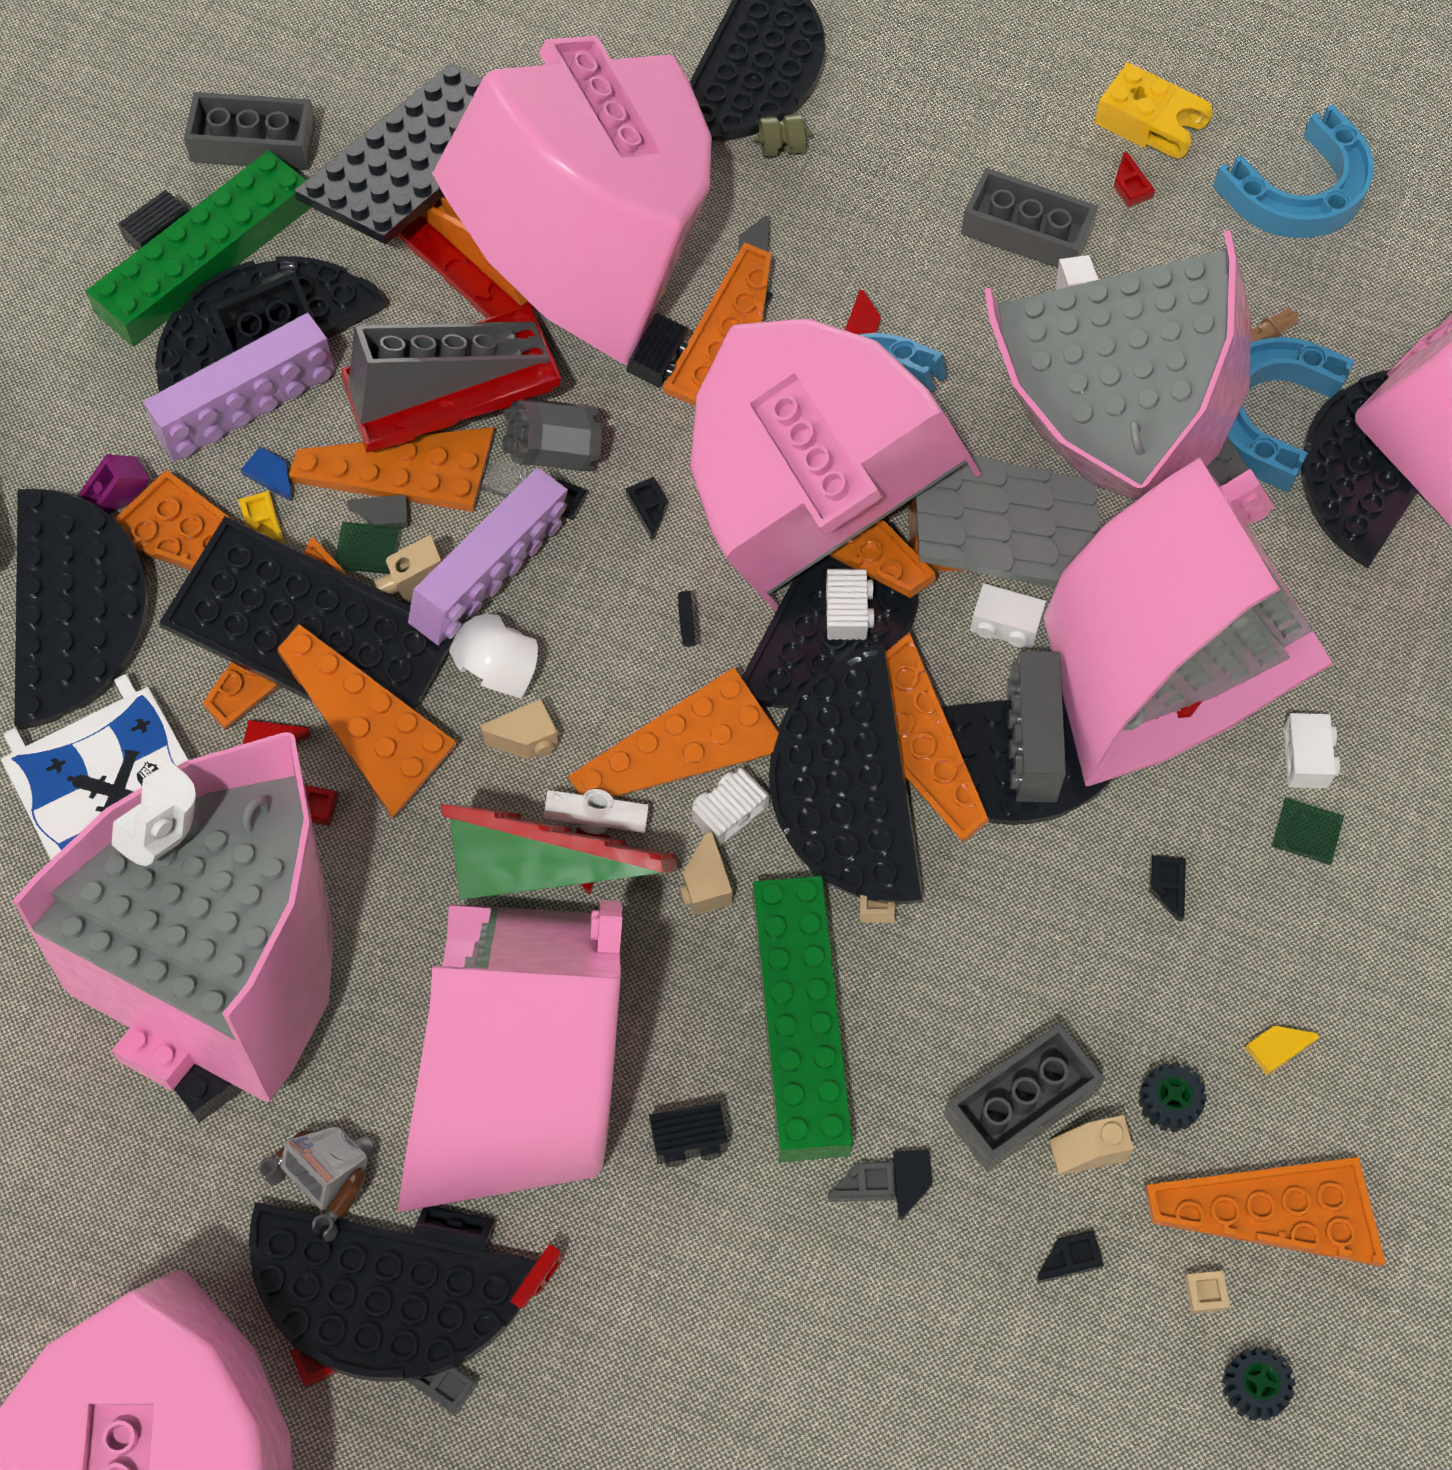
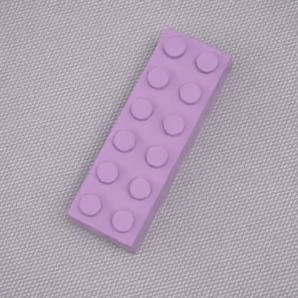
[143,313,336,462]
[408,467,568,646]

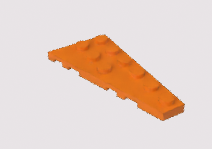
[289,427,495,512]
[886,632,989,843]
[1145,1157,1386,1267]

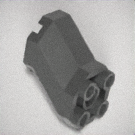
[502,398,602,471]

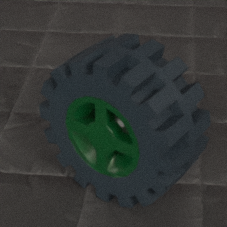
[1139,1063,1207,1132]

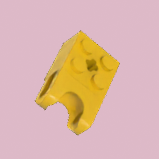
[1094,62,1213,159]

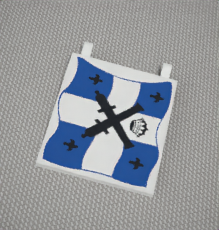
[1,675,188,860]

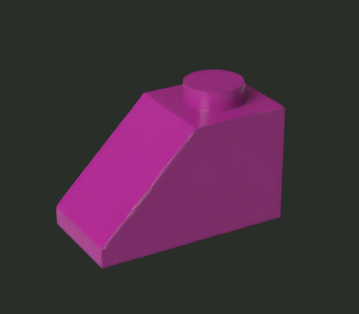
[77,454,150,514]

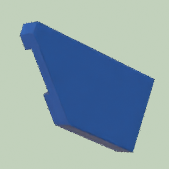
[241,447,293,501]

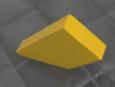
[238,491,285,544]
[1245,1026,1320,1076]

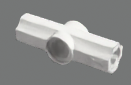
[543,789,648,834]

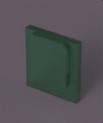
[335,522,400,574]
[1271,797,1344,865]

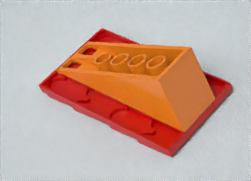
[396,195,534,318]

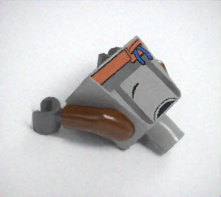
[259,1127,374,1242]

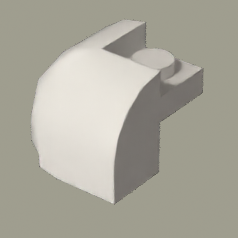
[449,614,538,699]
[112,762,196,866]

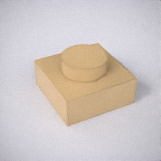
[860,895,895,923]
[1184,1271,1230,1314]

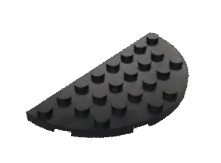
[689,0,825,140]
[155,256,386,392]
[1301,369,1419,568]
[14,489,149,730]
[741,518,918,708]
[769,643,924,904]
[941,695,1115,825]
[249,1202,537,1382]

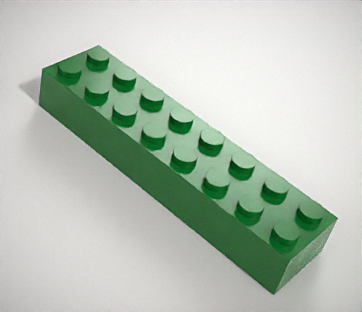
[86,150,312,347]
[752,876,852,1162]

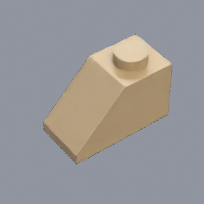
[480,700,559,759]
[678,832,733,916]
[1049,1115,1134,1176]

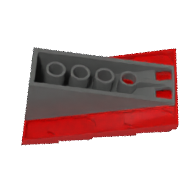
[341,304,561,453]

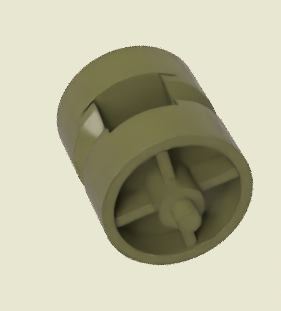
[753,114,812,157]

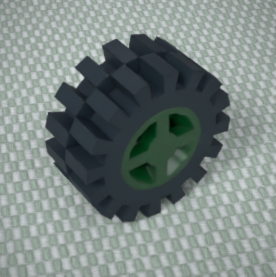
[1222,1347,1296,1421]

